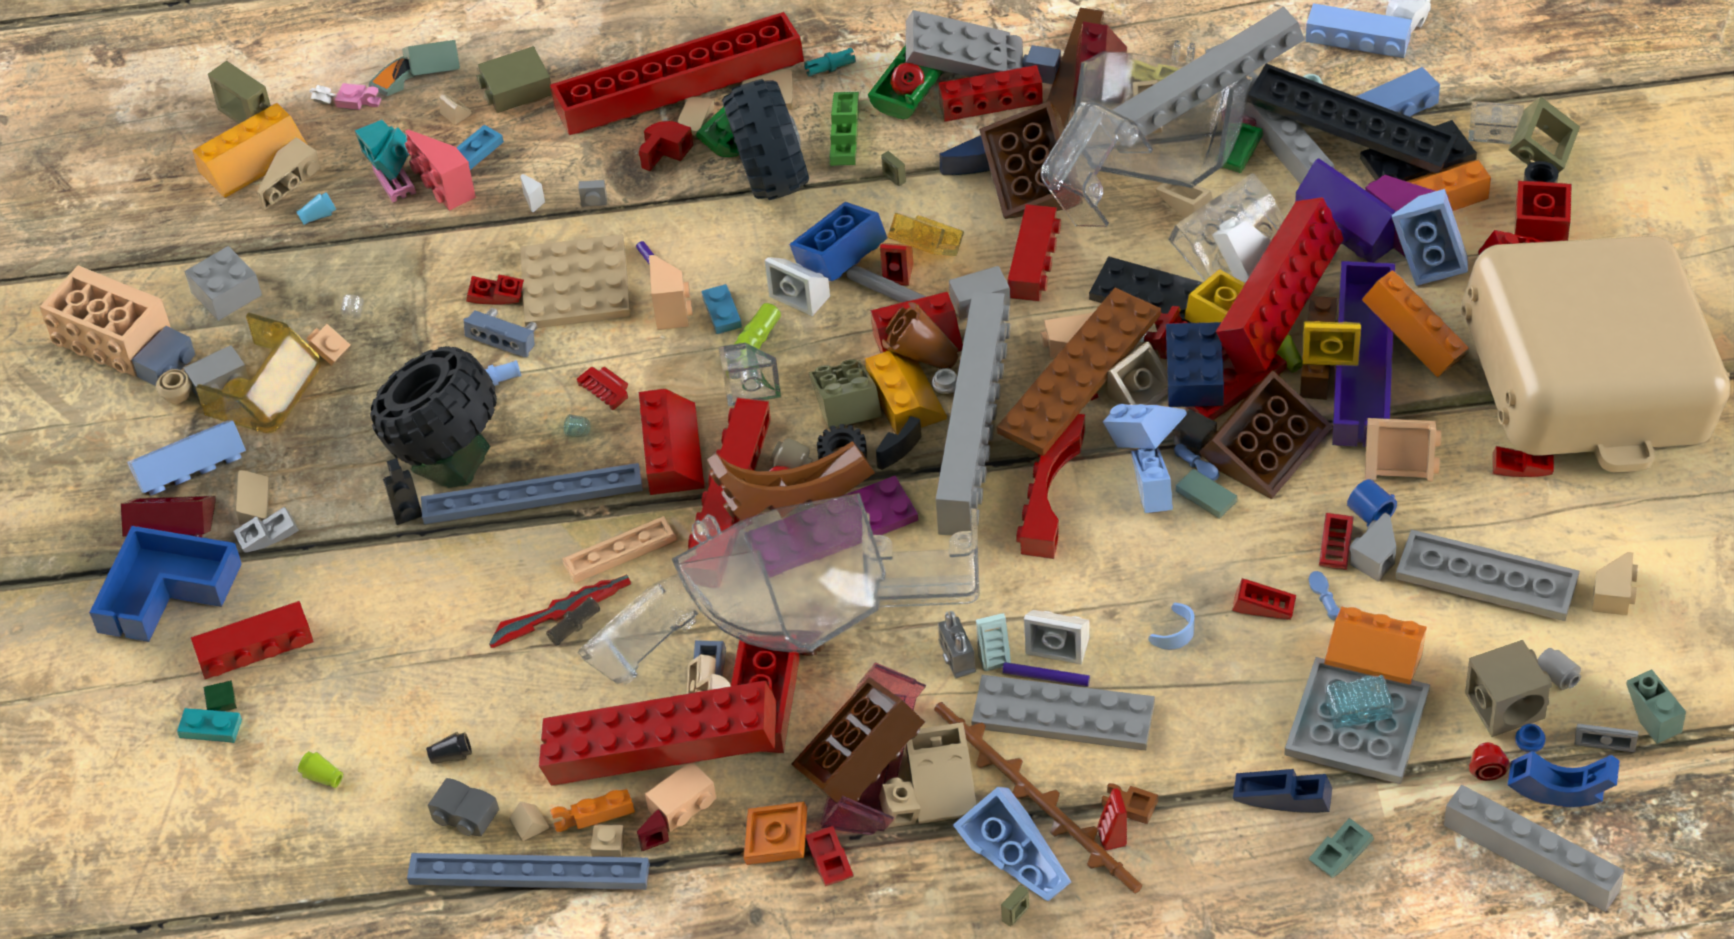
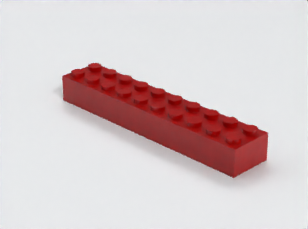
[550,12,804,135]

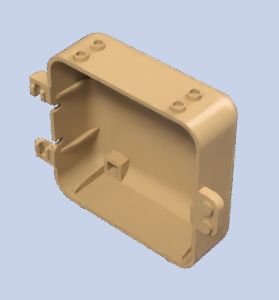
[1461,236,1731,472]

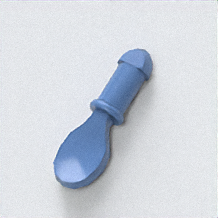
[1174,444,1219,481]
[1309,571,1340,620]

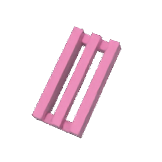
[372,165,416,202]

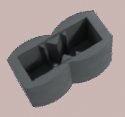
[428,778,499,837]

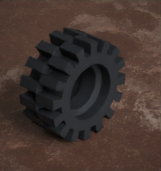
[817,424,867,460]

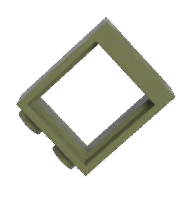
[208,61,271,124]
[1508,97,1580,172]

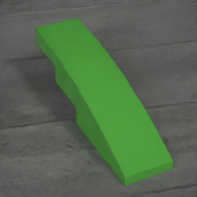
[829,92,859,166]

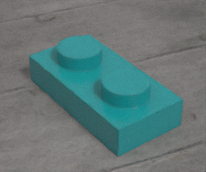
[177,708,242,743]

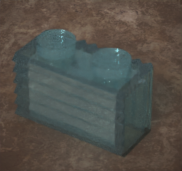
[1325,675,1394,729]

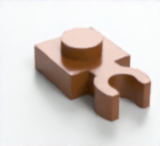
[1102,783,1158,824]

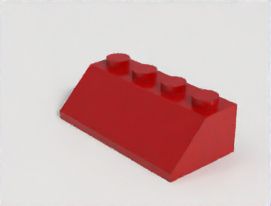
[639,388,705,495]

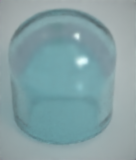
[564,414,591,437]

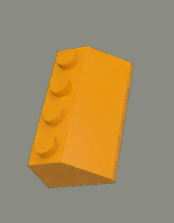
[192,103,307,198]

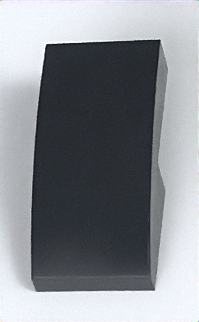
[876,416,922,470]

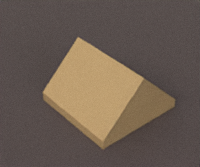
[1108,342,1168,405]

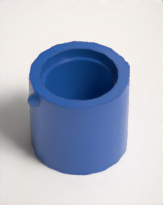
[1347,479,1397,527]

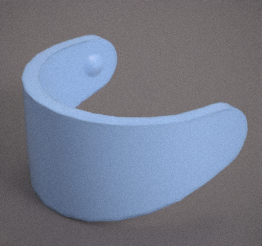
[1148,602,1194,650]

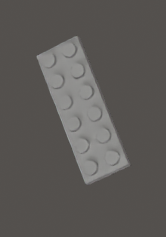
[1396,530,1580,621]
[971,675,1155,750]

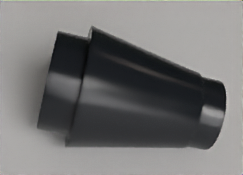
[426,732,472,764]

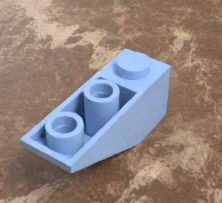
[1131,448,1173,513]

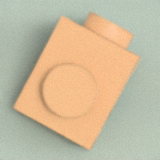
[305,324,351,366]

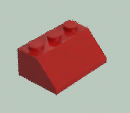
[870,292,963,362]

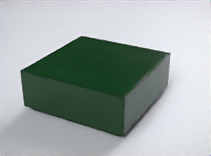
[203,680,237,711]

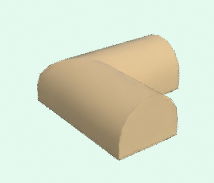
[687,654,731,694]

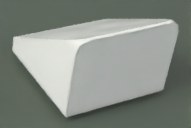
[520,174,545,212]

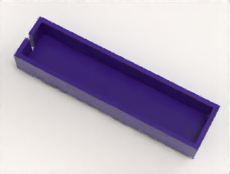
[1332,261,1395,447]

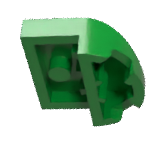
[695,106,740,158]

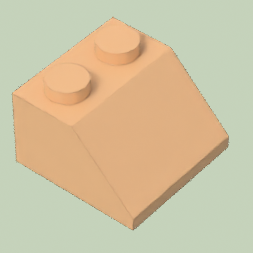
[649,255,693,330]

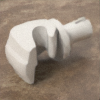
[1386,0,1431,33]

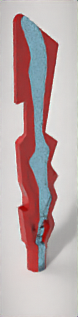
[489,574,631,648]

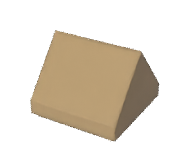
[440,94,472,125]
[510,801,549,841]

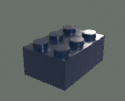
[1166,322,1224,407]

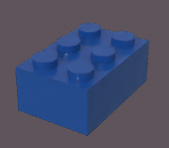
[789,202,888,281]

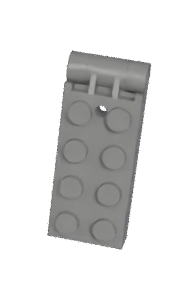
[906,10,1023,77]

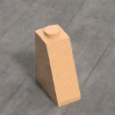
[1040,312,1094,358]

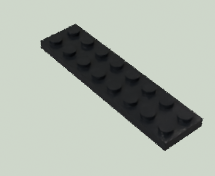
[1246,63,1458,173]

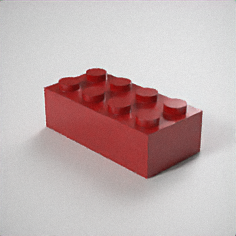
[731,635,800,753]

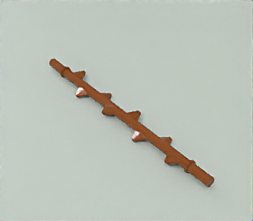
[934,702,1143,894]

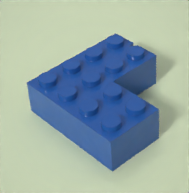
[89,526,242,642]

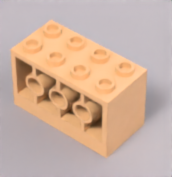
[40,265,171,376]

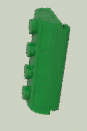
[868,45,944,120]

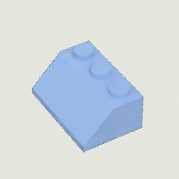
[1392,189,1468,286]

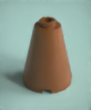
[882,302,959,369]

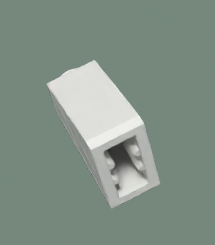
[1212,219,1271,283]

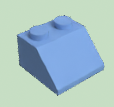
[1103,404,1187,449]

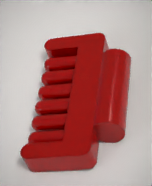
[577,367,628,410]

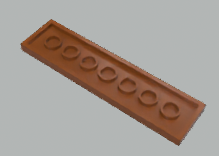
[997,288,1161,456]

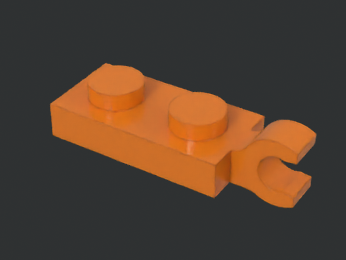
[550,789,635,832]

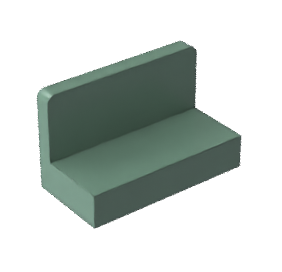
[402,40,460,76]

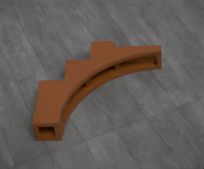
[707,441,875,524]

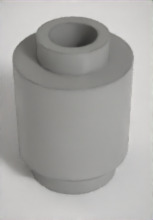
[1538,648,1581,690]

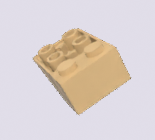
[906,722,977,824]

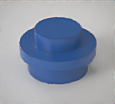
[1515,724,1546,752]

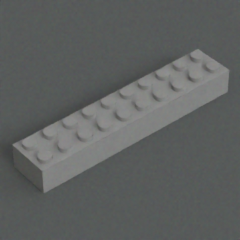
[936,292,1011,537]

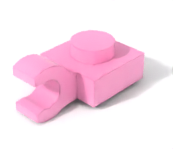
[334,83,381,110]

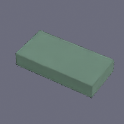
[1176,469,1237,519]

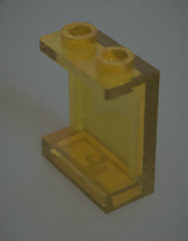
[887,213,964,256]

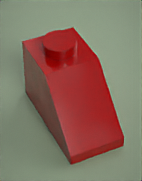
[880,243,914,286]

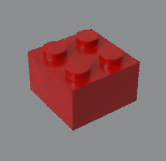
[1514,181,1572,242]

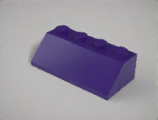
[1295,158,1396,263]

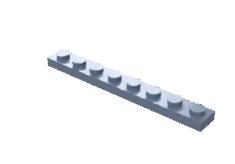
[421,463,643,524]
[407,853,650,890]

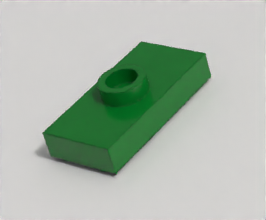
[1217,122,1264,173]

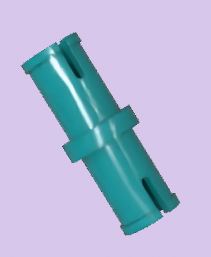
[804,48,856,77]

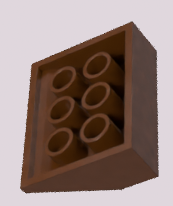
[979,101,1085,219]
[1199,370,1333,499]
[791,677,925,811]

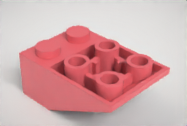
[405,129,476,211]

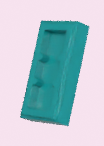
[374,128,409,180]

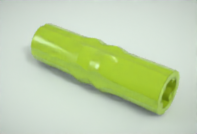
[723,303,781,373]

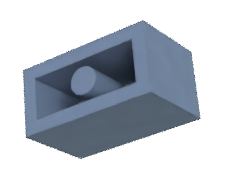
[132,326,196,386]

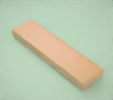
[562,516,676,584]

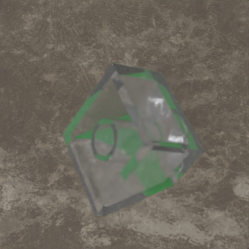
[719,343,781,406]

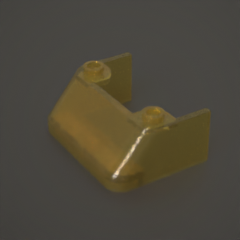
[196,312,321,433]

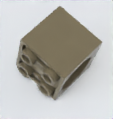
[1465,640,1552,737]

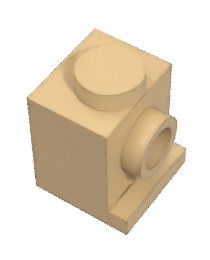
[879,778,921,827]

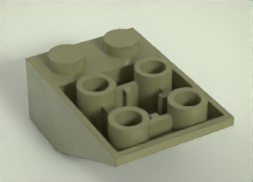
[809,359,882,429]

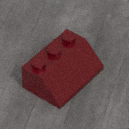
[1073,21,1127,104]
[121,495,216,538]

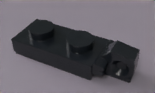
[383,458,422,525]

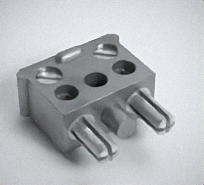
[938,611,976,679]

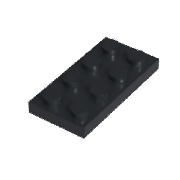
[1360,120,1477,181]
[1089,256,1203,323]

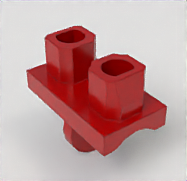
[1144,306,1188,359]

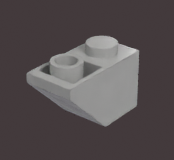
[1350,513,1396,581]

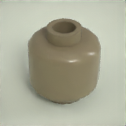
[770,438,813,469]

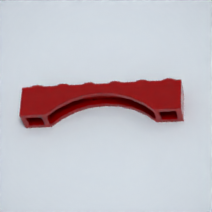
[1016,414,1086,559]

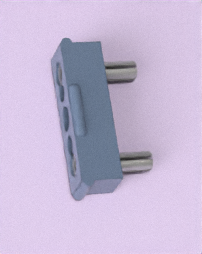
[463,308,537,357]

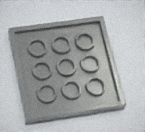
[1284,657,1430,784]

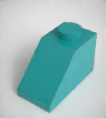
[355,119,394,171]

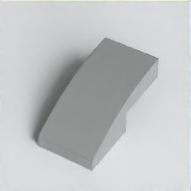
[233,506,299,553]

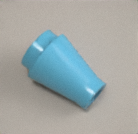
[296,192,336,225]

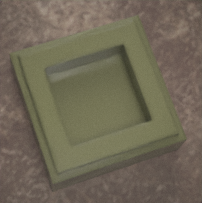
[881,151,906,186]
[1001,884,1029,927]

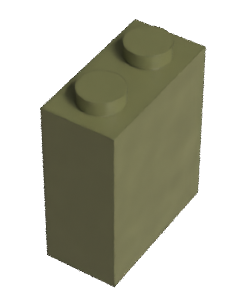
[476,46,552,113]

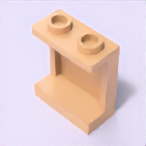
[1365,418,1441,482]

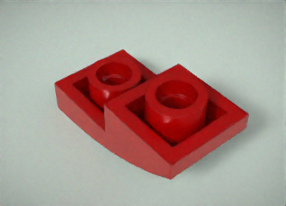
[466,274,524,305]

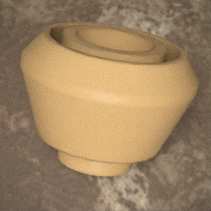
[156,369,192,404]

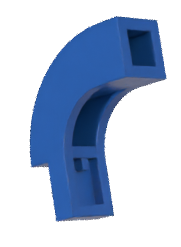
[1508,751,1620,807]

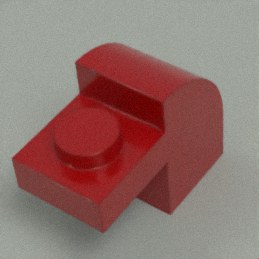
[639,121,694,171]

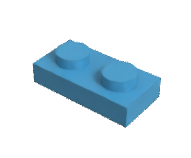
[456,125,504,170]
[701,284,742,334]

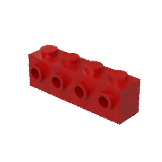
[938,65,1043,122]

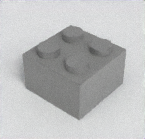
[185,246,262,321]

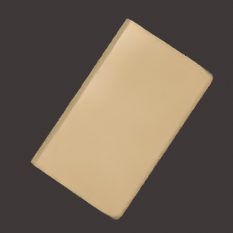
[236,470,269,524]

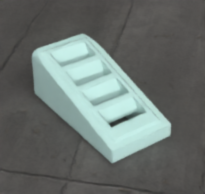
[976,613,1011,671]

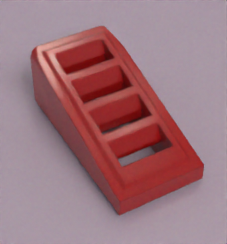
[1319,513,1354,570]
[1232,578,1296,620]
[1097,788,1127,850]

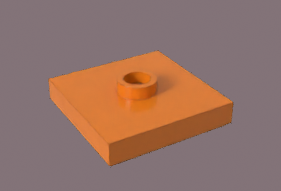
[744,801,807,865]

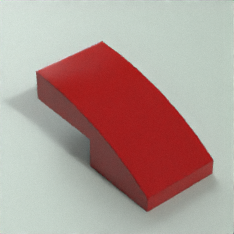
[1493,446,1554,477]
[805,826,854,887]

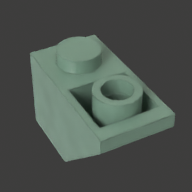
[1626,669,1686,744]

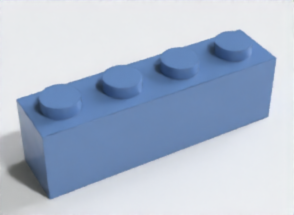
[1356,67,1440,117]

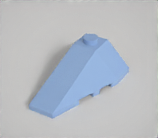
[953,787,1071,901]

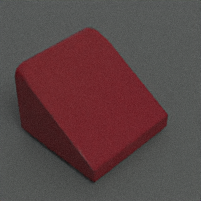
[637,809,669,852]

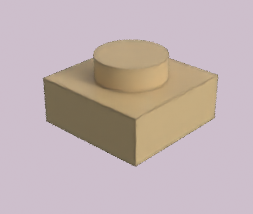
[591,825,625,857]

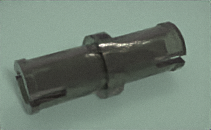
[546,597,600,646]

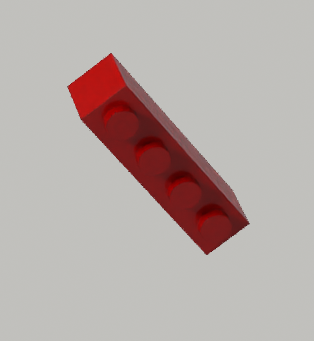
[1007,204,1061,301]
[191,601,314,679]

